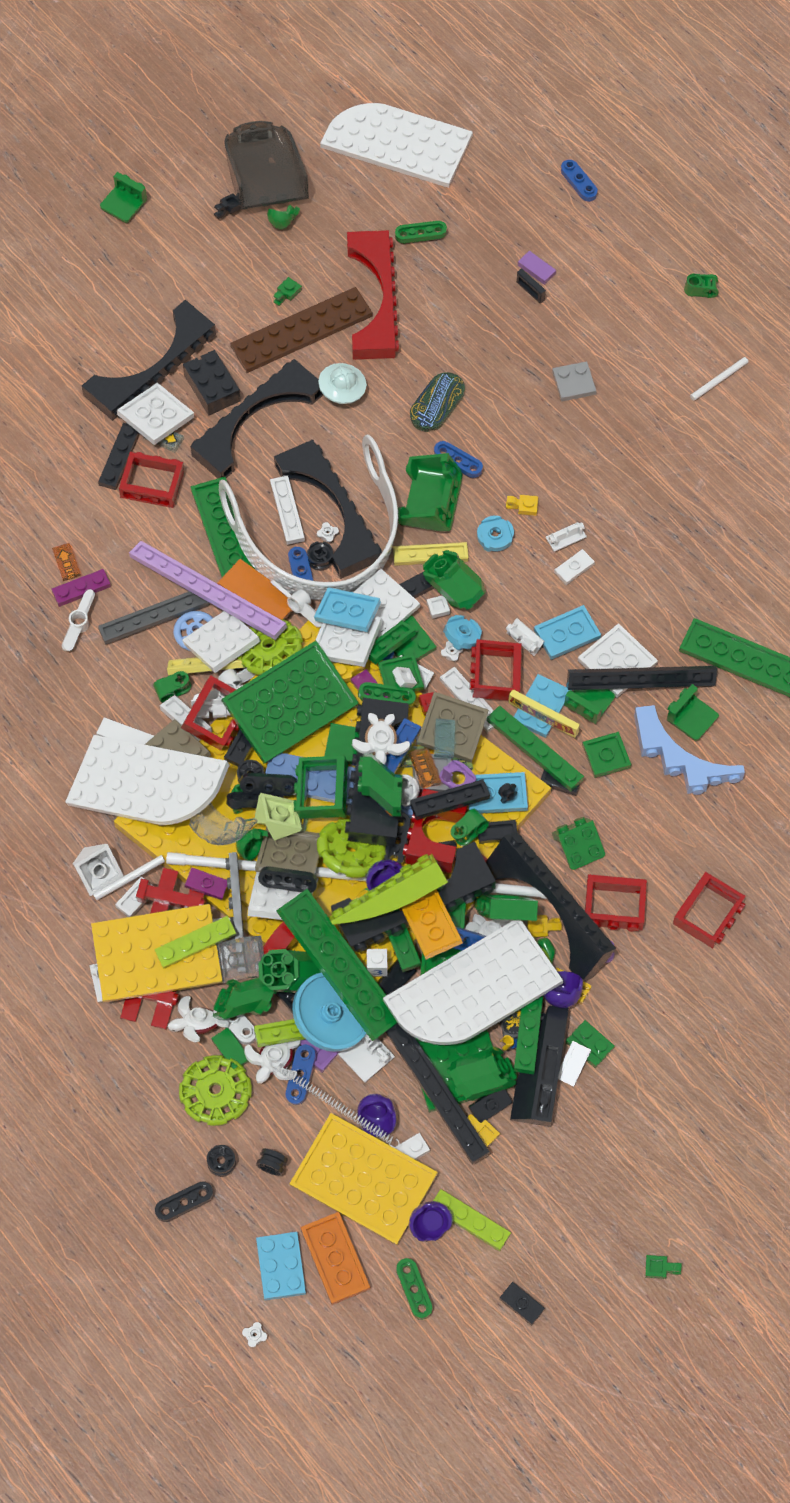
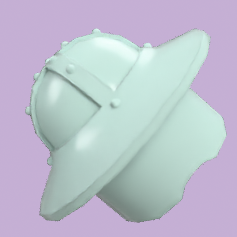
[318,363,367,404]

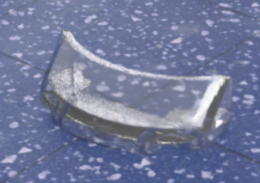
[189,803,258,845]

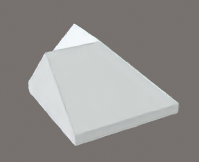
[73,844,124,896]

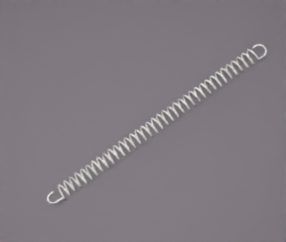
[269,1060,399,1148]

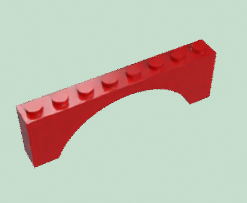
[347,230,399,360]

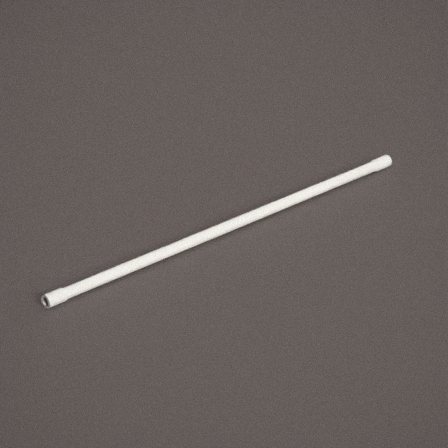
[166,852,547,899]

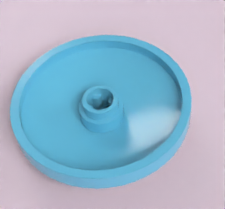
[292,973,366,1052]

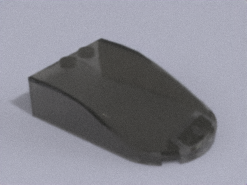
[224,121,309,210]

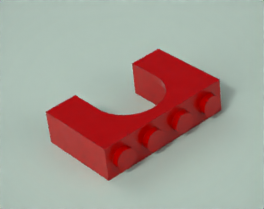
[403,788,468,873]

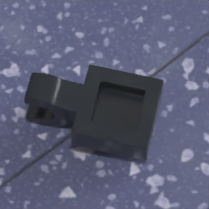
[214,193,245,219]

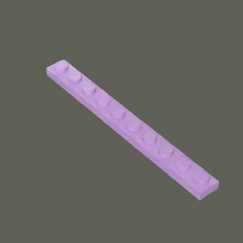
[129,541,287,640]

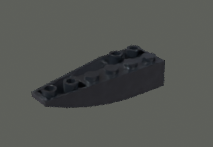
[510,1005,569,1127]

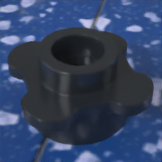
[498,783,517,803]

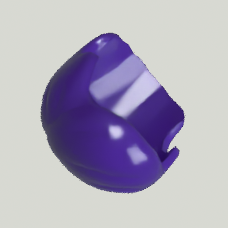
[366,860,403,891]
[544,971,583,1008]
[357,1094,396,1137]
[409,1201,453,1242]

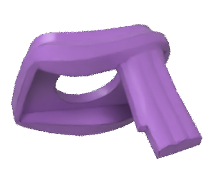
[439,760,476,788]

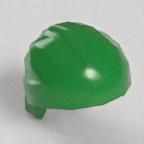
[267,205,300,230]
[236,828,268,861]

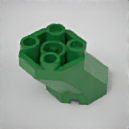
[423,550,486,609]
[358,754,403,816]
[258,949,321,993]
[213,977,276,1020]
[447,1046,517,1101]

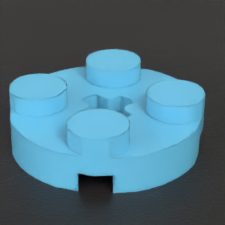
[477,516,514,552]
[443,615,482,650]

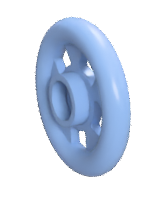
[173,611,213,651]

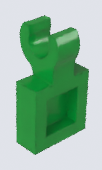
[273,277,302,306]
[645,1255,682,1279]

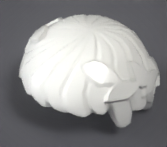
[401,775,420,806]

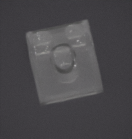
[217,935,264,983]

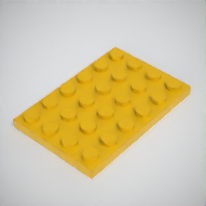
[91,904,223,1003]
[289,1113,438,1245]

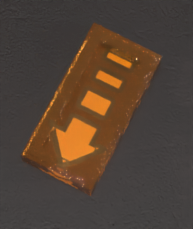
[52,543,81,582]
[409,748,441,789]

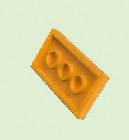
[401,889,463,959]

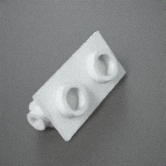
[545,522,587,552]
[506,618,545,656]
[191,698,230,719]

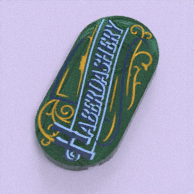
[410,372,465,432]

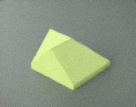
[254,793,302,841]

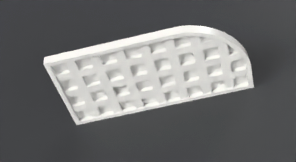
[320,103,473,188]
[65,735,230,825]
[383,920,563,1045]

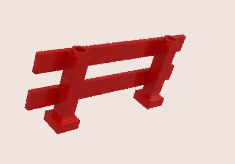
[120,868,206,1030]

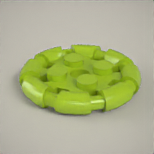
[237,619,303,675]
[317,819,386,878]
[179,1055,252,1126]

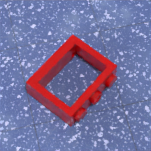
[119,452,184,508]
[469,639,522,701]
[180,675,239,751]
[673,871,746,949]
[585,874,647,932]

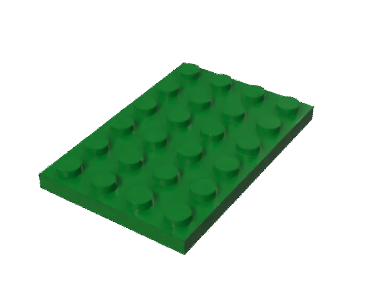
[221,640,359,764]

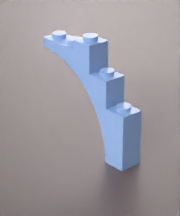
[634,705,745,795]

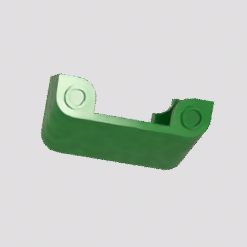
[398,453,462,532]

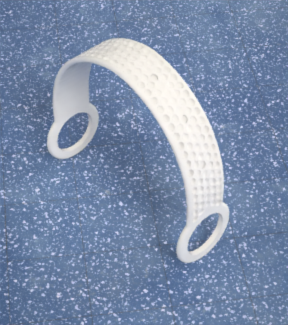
[219,435,398,600]

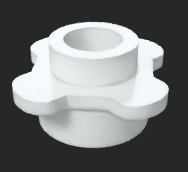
[317,522,339,542]
[441,641,463,661]
[242,1322,267,1347]

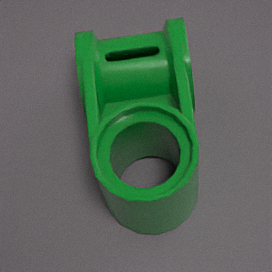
[684,273,719,298]
[153,671,192,703]
[450,808,489,846]

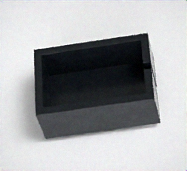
[183,350,241,416]

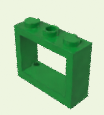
[293,755,348,819]
[475,894,538,921]

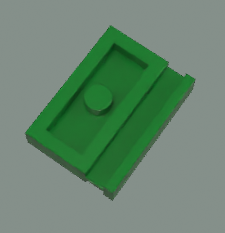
[565,1020,615,1068]

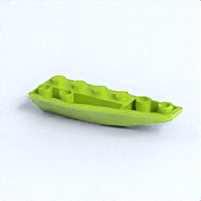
[329,854,448,925]

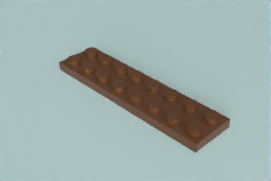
[230,287,373,373]

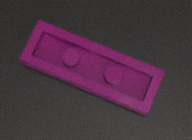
[51,569,111,607]

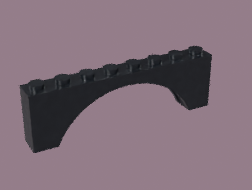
[81,300,216,421]
[190,359,323,478]
[274,439,382,579]
[345,698,409,847]
[486,831,616,982]
[331,842,496,953]

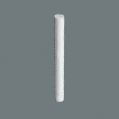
[690,357,748,401]
[93,855,165,900]

